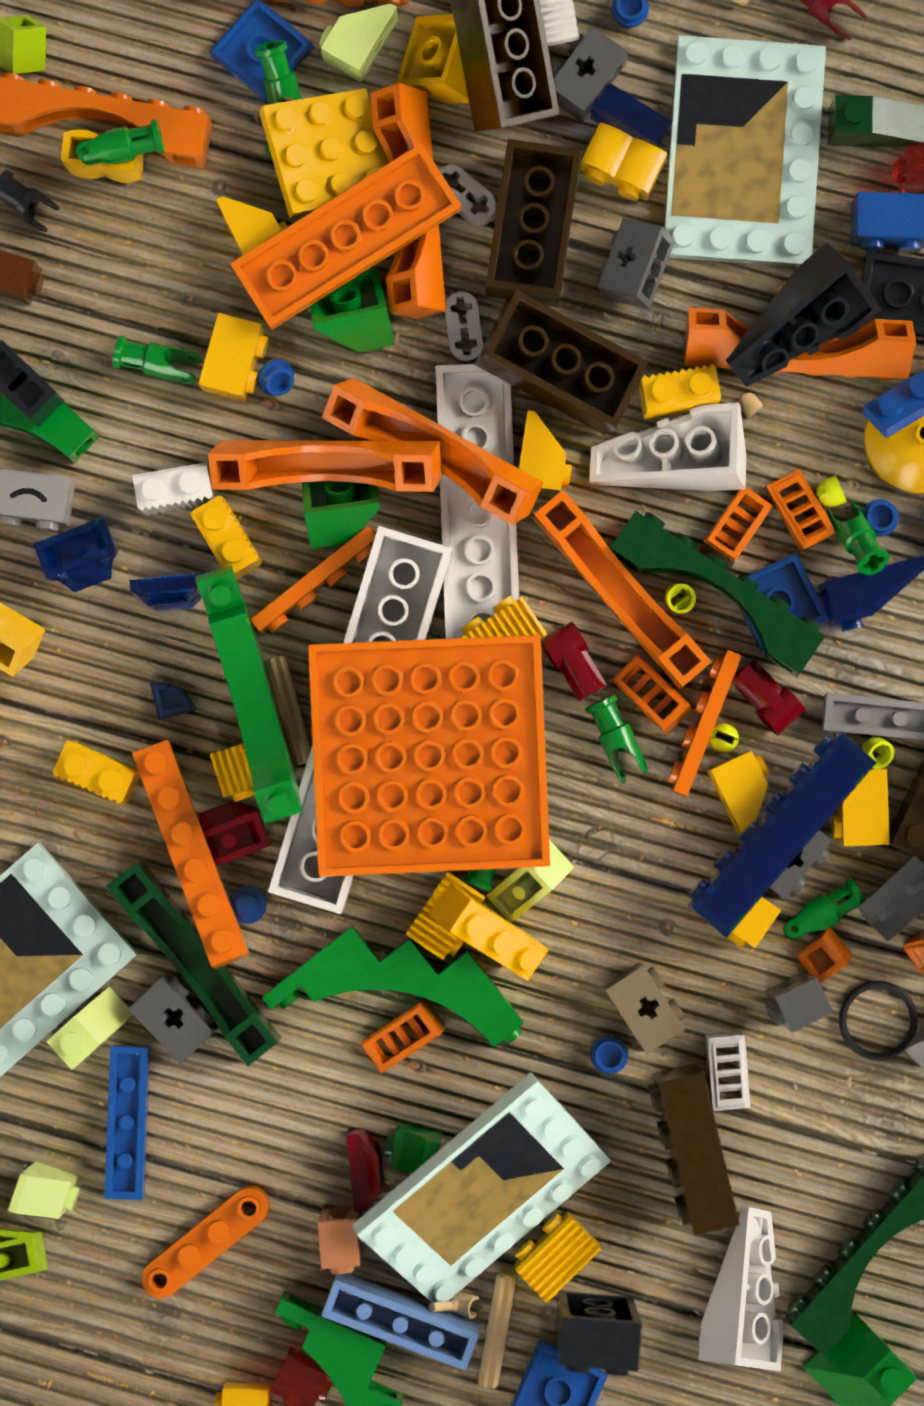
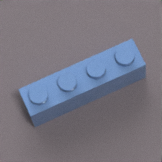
[321,1273,479,1371]

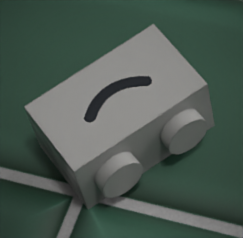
[0,469,76,531]

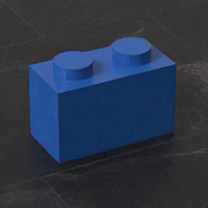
[851,192,924,253]

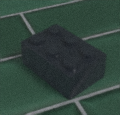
[554,1291,642,1376]

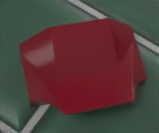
[199,800,272,867]
[346,1128,384,1212]

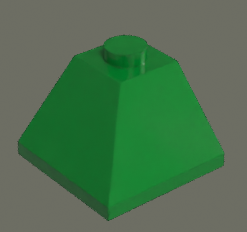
[310,268,395,353]
[302,481,380,549]
[802,1312,918,1406]

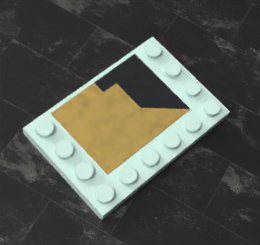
[664,35,826,267]
[0,843,138,1078]
[352,1073,611,1302]

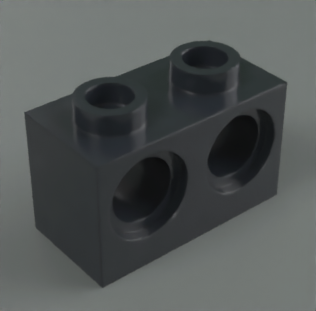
[0,339,65,428]

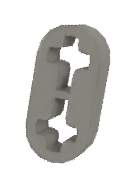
[439,165,496,226]
[445,291,483,364]

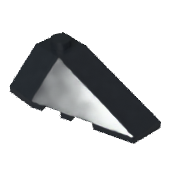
[725,242,881,387]

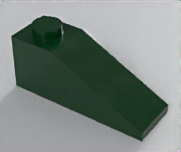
[828,95,924,147]

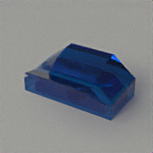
[33,517,118,593]
[129,573,204,611]

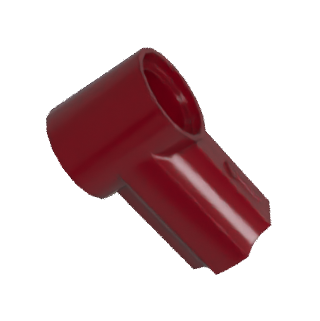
[541,621,607,701]
[731,659,806,736]

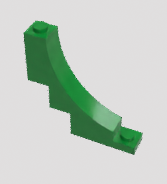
[195,565,303,824]
[262,925,524,1047]
[275,1291,404,1406]

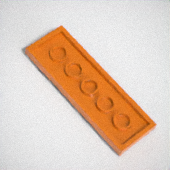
[230,143,462,330]

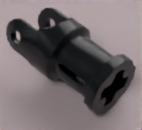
[0,170,60,232]

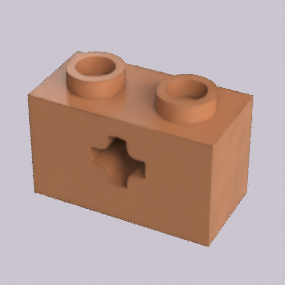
[318,1205,364,1274]

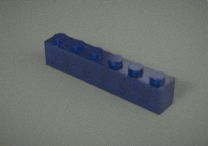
[688,732,877,938]

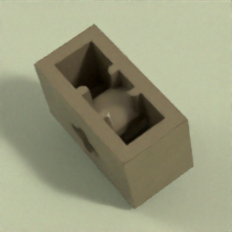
[603,963,685,1054]

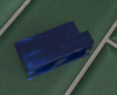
[590,83,673,147]

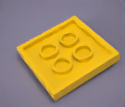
[259,88,388,218]

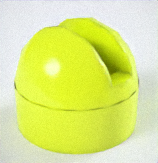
[816,475,847,508]
[664,583,696,614]
[709,723,739,753]
[860,736,894,769]

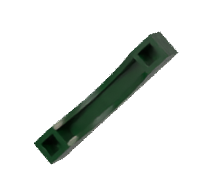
[610,511,825,678]
[106,861,282,1066]
[785,1153,924,1357]

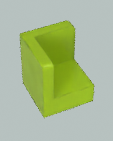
[0,15,46,74]

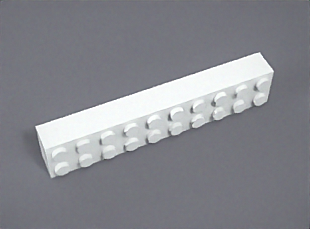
[268,526,453,914]

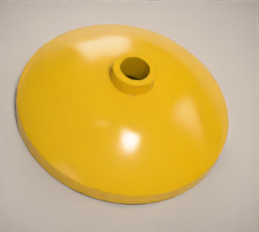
[864,416,924,494]

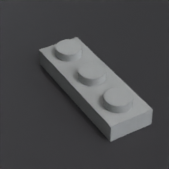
[821,693,924,741]

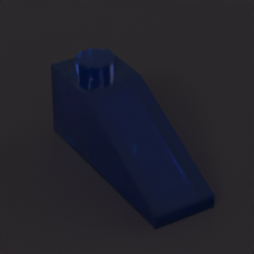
[818,555,924,632]

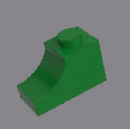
[384,1124,442,1174]

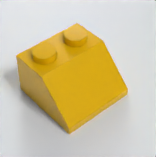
[396,14,469,104]

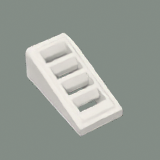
[704,1032,750,1111]

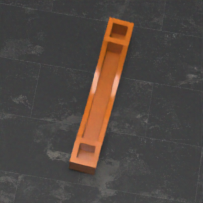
[0,72,213,169]
[370,83,446,319]
[683,307,916,380]
[322,378,544,525]
[208,440,442,492]
[533,490,711,689]
[132,739,250,969]

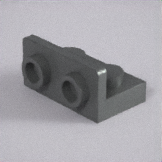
[859,856,924,941]

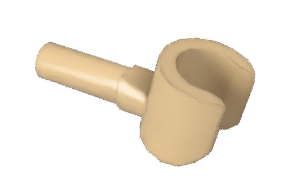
[735,393,762,419]
[429,1292,479,1319]

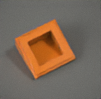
[795,928,852,983]

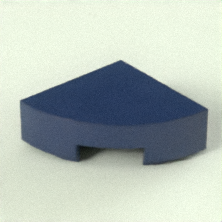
[150,682,196,720]

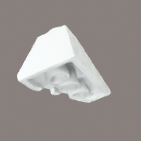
[589,402,746,491]
[698,1207,784,1371]

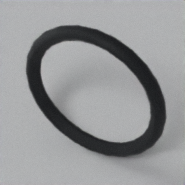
[839,981,918,1061]

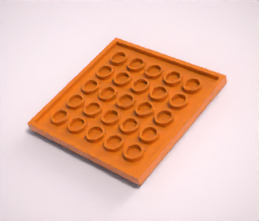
[308,635,550,877]

